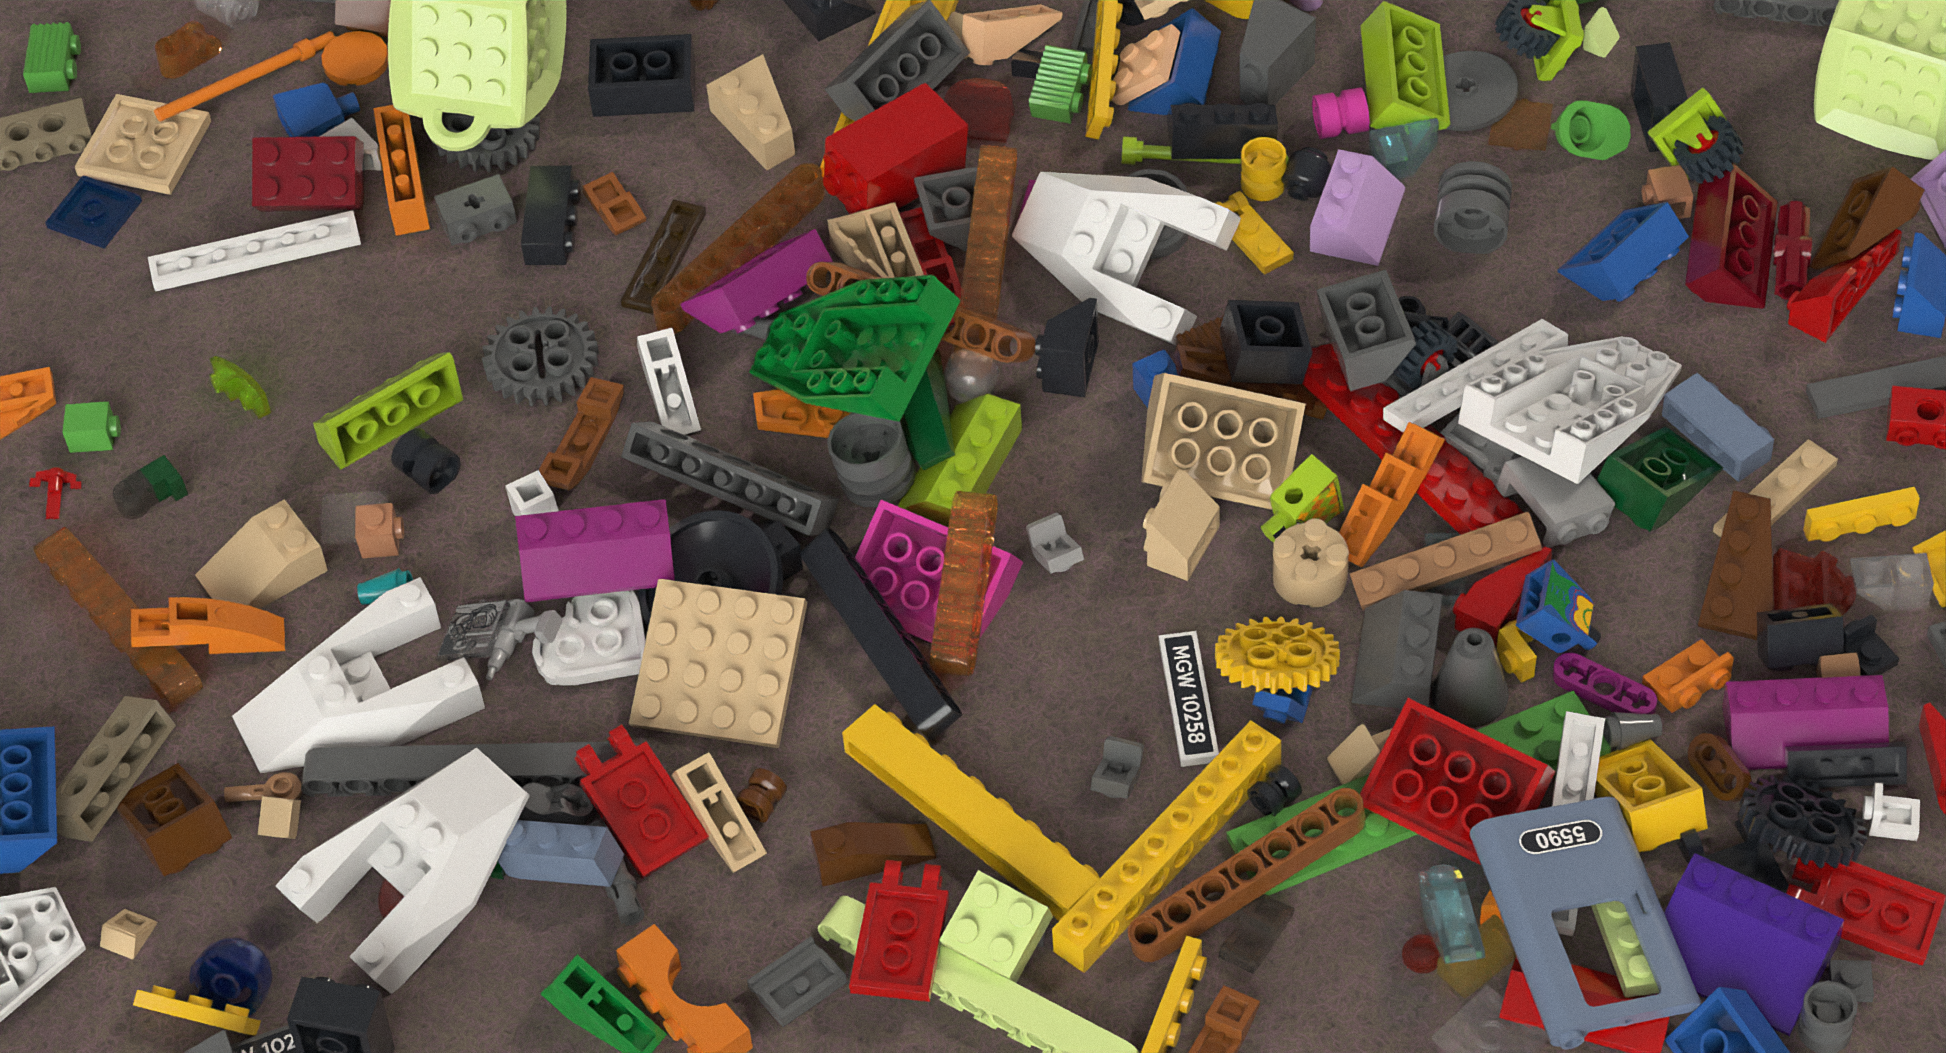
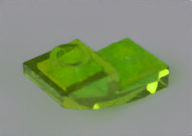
[209,356,271,419]

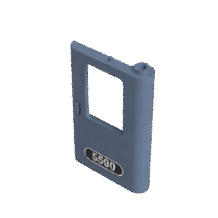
[1470,797,1702,1050]

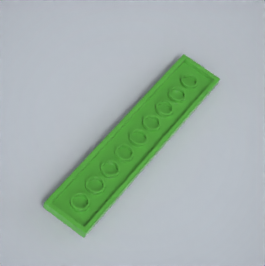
[1227,691,1611,899]

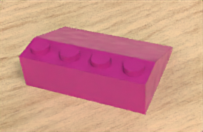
[855,500,1023,658]

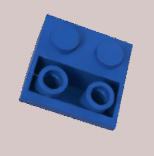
[1892,232,1946,338]

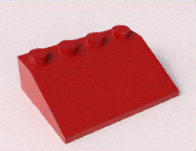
[1360,698,1556,865]

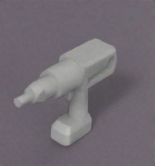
[486,598,562,680]

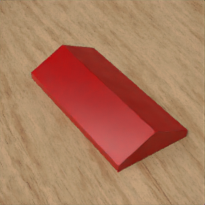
[1499,956,1670,1053]

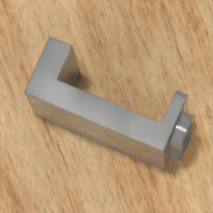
[1496,456,1615,548]

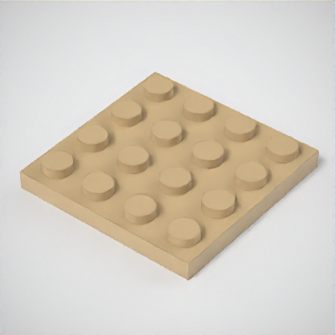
[629,579,807,748]

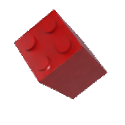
[823,83,968,214]

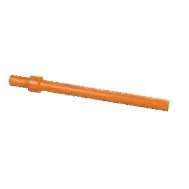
[154,31,335,122]

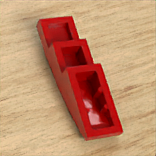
[899,207,969,327]

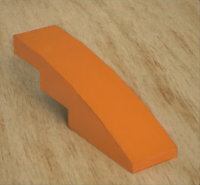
[1339,422,1445,567]

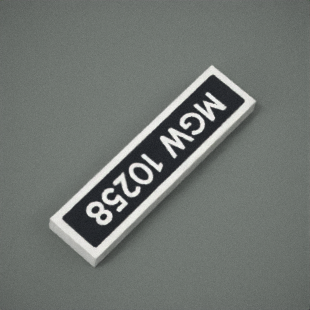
[1159,631,1219,767]

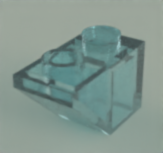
[1369,118,1439,179]

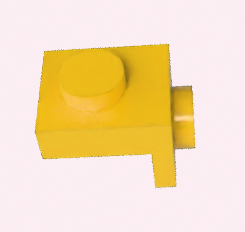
[1497,620,1537,683]

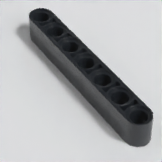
[799,527,962,741]

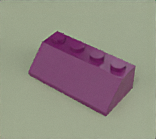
[680,229,833,334]
[515,499,675,603]
[1722,675,1889,770]

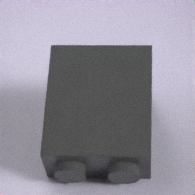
[1240,0,1316,105]

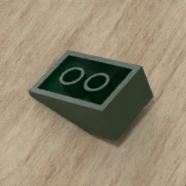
[1596,426,1724,532]

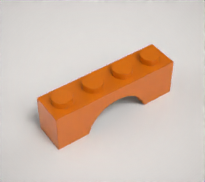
[616,924,753,1053]

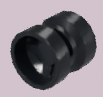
[1247,765,1302,816]

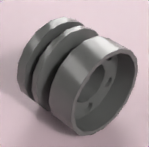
[1434,161,1512,254]
[827,413,916,507]

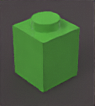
[63,401,121,453]

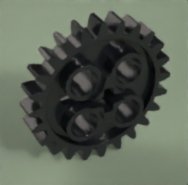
[1738,775,1868,868]

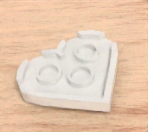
[532,590,646,685]

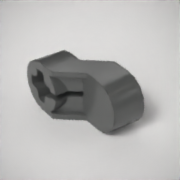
[519,783,594,825]

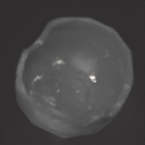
[944,349,999,403]

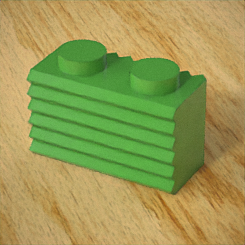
[23,22,81,93]
[1029,45,1092,124]

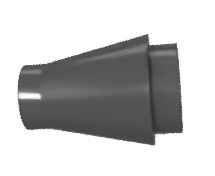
[1603,712,1662,750]

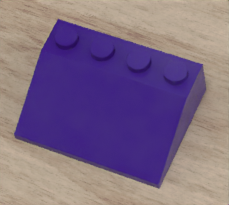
[1664,853,1844,1036]

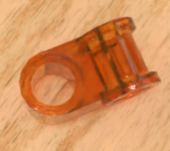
[155,21,222,79]

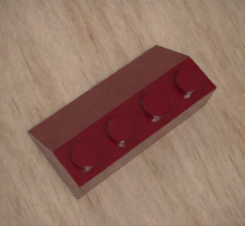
[1685,163,1778,309]

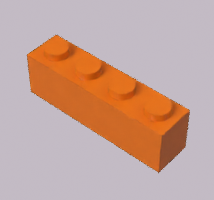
[373,105,430,236]

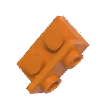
[1642,639,1734,713]

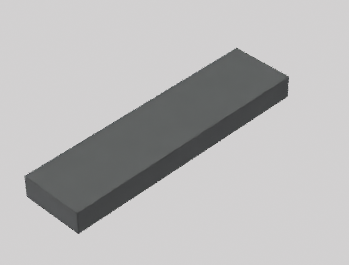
[1806,356,1946,419]

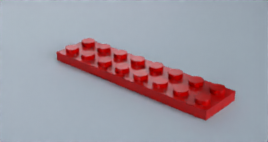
[1303,343,1524,535]

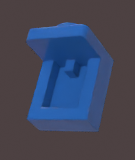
[1252,685,1313,724]

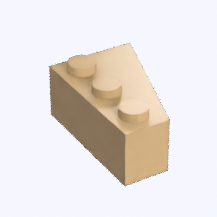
[706,54,795,170]
[827,202,924,278]

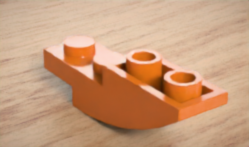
[131,597,285,654]

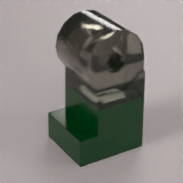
[112,455,189,520]

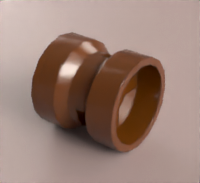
[736,768,787,823]

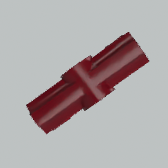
[1773,201,1812,300]

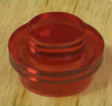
[1402,934,1442,974]

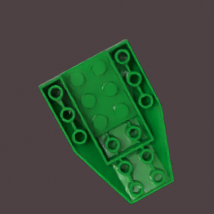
[749,275,961,422]

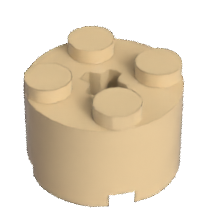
[1273,519,1349,607]

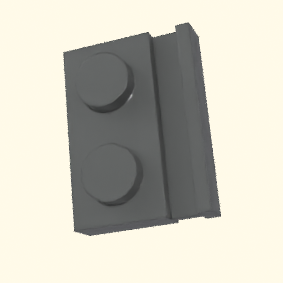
[747,937,847,1027]

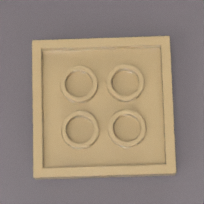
[75,94,211,195]

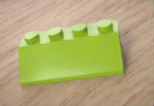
[1361,1,1450,137]
[313,352,463,470]
[898,394,1022,533]

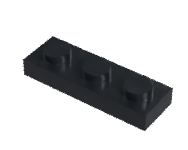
[1785,742,1907,788]

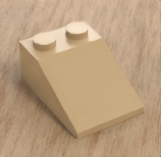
[195,499,328,609]

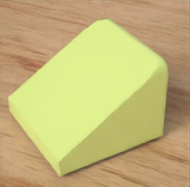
[1583,7,1620,58]

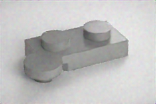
[1440,413,1520,486]

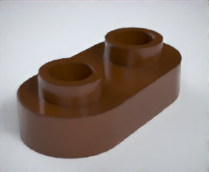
[1688,733,1752,802]

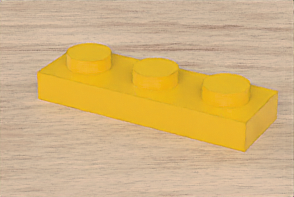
[1803,487,1920,542]
[133,985,261,1036]

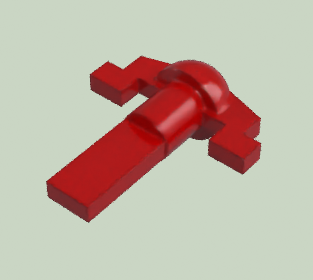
[29,467,82,519]

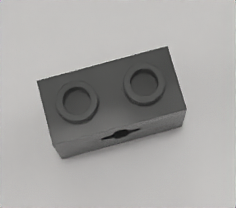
[434,174,517,245]

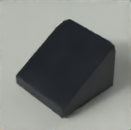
[1011,49,1043,79]

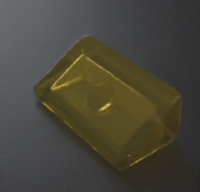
[1437,914,1516,999]

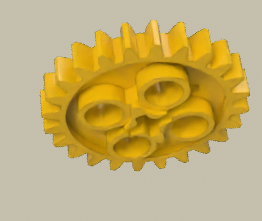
[1215,617,1340,694]

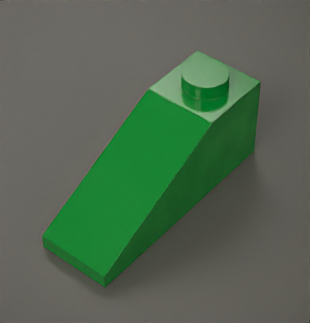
[540,954,667,1053]

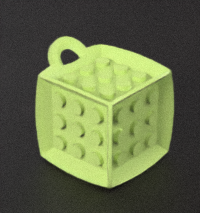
[388,0,566,151]
[1814,0,1946,160]

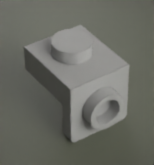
[1026,513,1084,574]

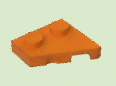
[0,367,57,440]

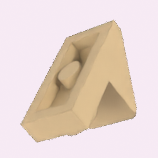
[1327,724,1392,785]

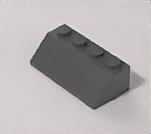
[825,0,970,121]

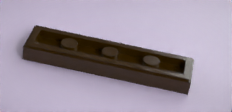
[621,200,706,315]

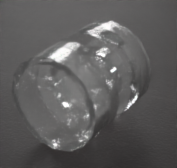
[195,0,259,31]

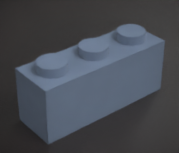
[1662,373,1774,482]
[498,820,624,887]

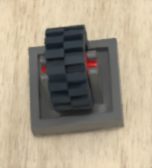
[1382,320,1461,398]

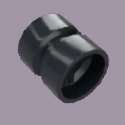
[391,428,461,494]

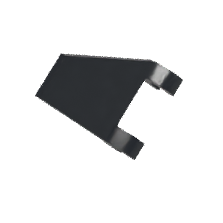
[1677,814,1789,893]

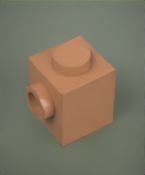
[1641,165,1693,219]
[355,503,404,558]

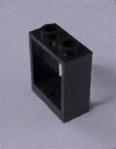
[1630,42,1688,152]

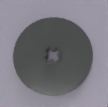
[1443,51,1518,131]

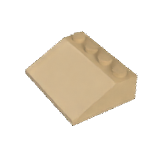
[1141,373,1305,510]

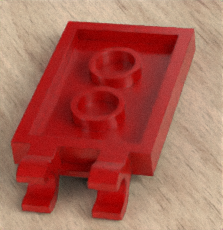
[574,725,709,879]
[1786,858,1946,966]
[849,860,949,1002]

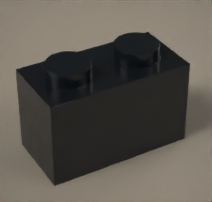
[1757,603,1844,671]

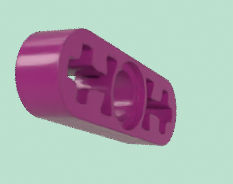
[1553,653,1657,714]

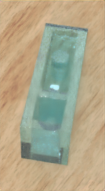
[1418,864,1485,964]

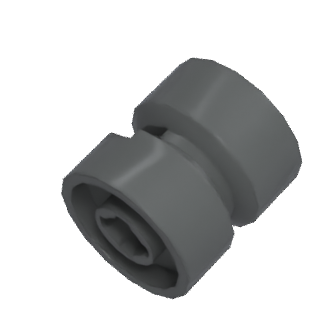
[1798,981,1858,1053]

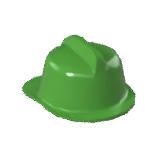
[1550,101,1631,160]

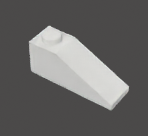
[637,328,701,435]

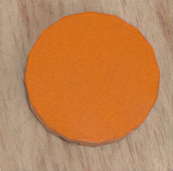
[321,31,388,86]

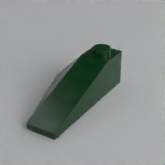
[900,348,955,470]

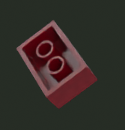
[252,136,364,212]

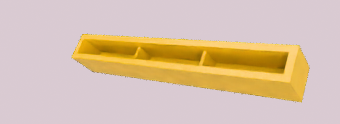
[842,704,1100,921]

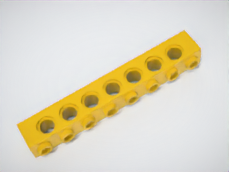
[1052,720,1281,973]

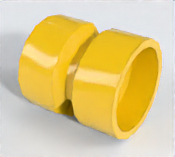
[1241,137,1286,201]

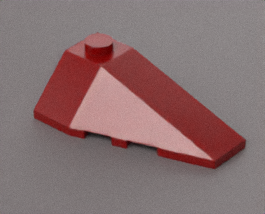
[1787,229,1902,343]

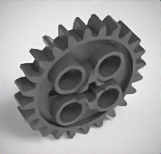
[432,113,540,172]
[482,306,599,406]

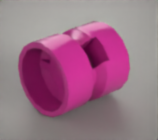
[1312,87,1370,139]

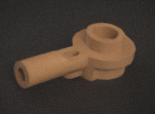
[224,772,302,802]

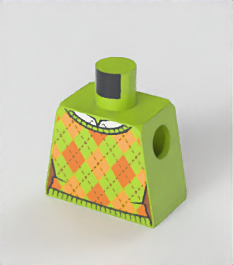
[1261,454,1344,543]

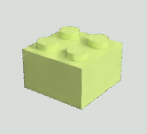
[939,870,1053,983]

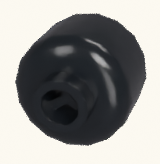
[1281,147,1332,201]

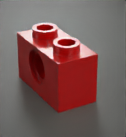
[1886,385,1946,450]

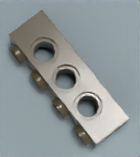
[0,98,92,171]
[56,696,176,842]

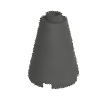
[1432,628,1509,726]

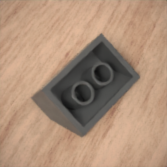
[1316,270,1416,391]
[1352,590,1442,709]

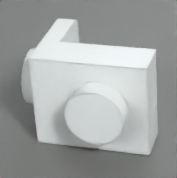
[1862,782,1920,841]

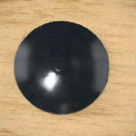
[638,511,783,627]

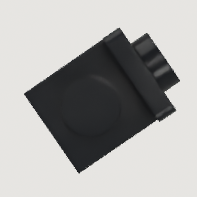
[1843,614,1899,676]

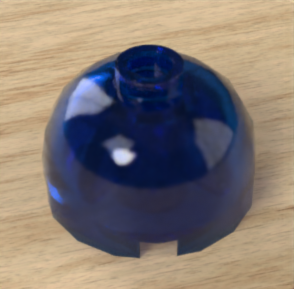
[189,937,273,1016]

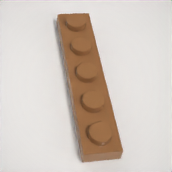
[1349,511,1542,610]

